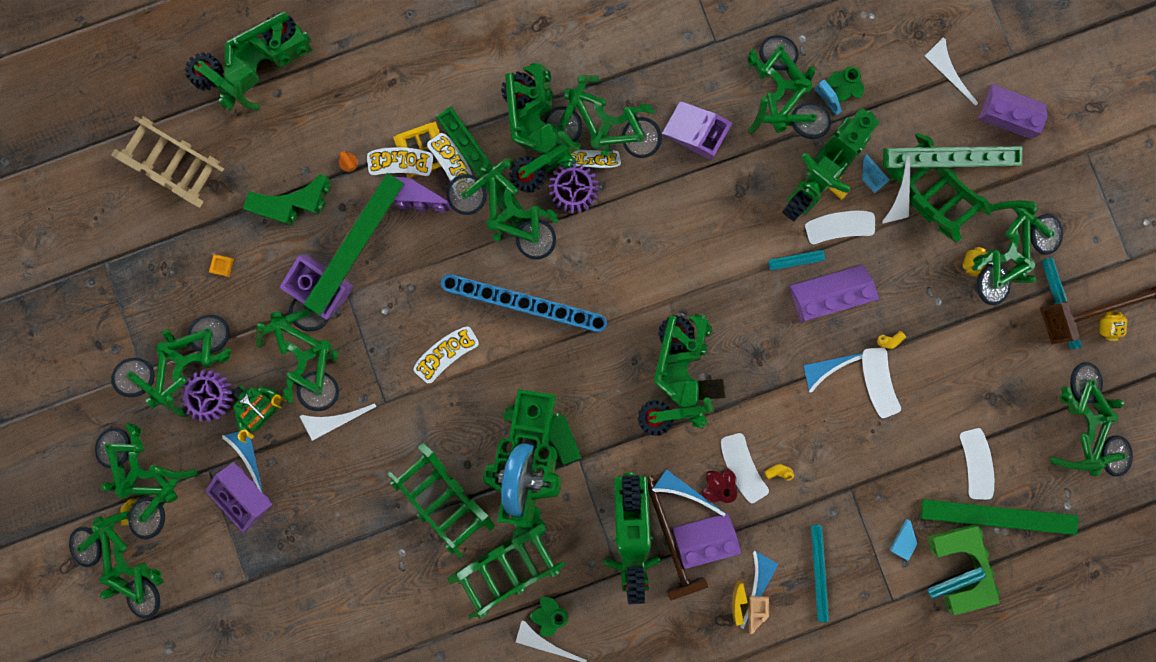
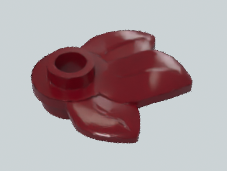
[701,468,738,503]

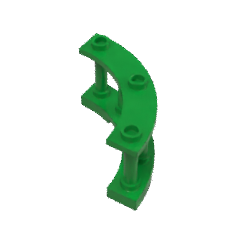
[886,132,991,243]
[387,443,495,558]
[447,523,565,619]

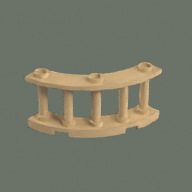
[111,116,224,208]

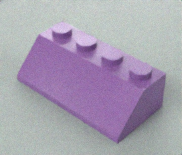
[789,265,879,322]

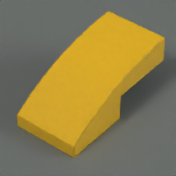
[732,580,748,626]

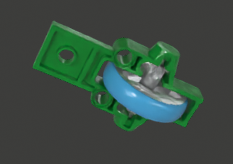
[483,389,562,527]

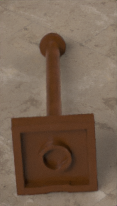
[1040,286,1156,344]
[647,475,709,601]

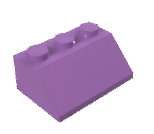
[978,84,1048,139]
[279,254,354,320]
[205,462,272,534]
[672,513,741,569]

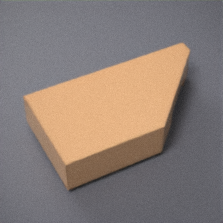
[748,596,769,634]

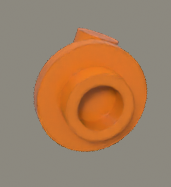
[339,151,358,172]

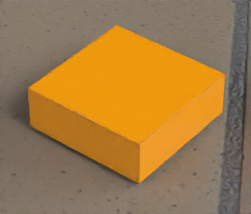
[209,254,234,277]

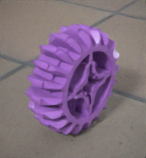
[548,163,599,214]
[179,370,234,422]

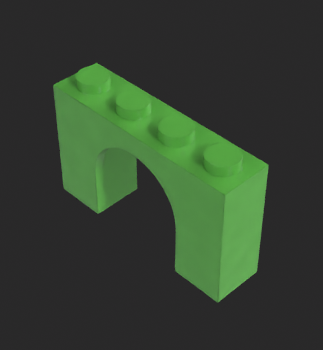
[927,524,1000,615]

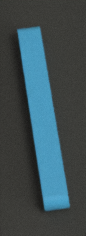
[441,274,607,333]

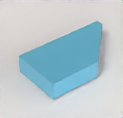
[815,79,842,116]
[862,154,890,193]
[890,519,917,561]

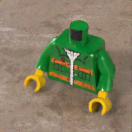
[233,385,287,444]

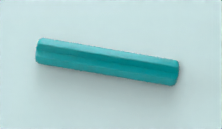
[768,250,825,270]
[928,567,986,599]

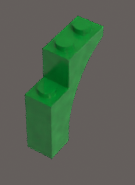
[243,174,332,226]
[502,405,581,465]

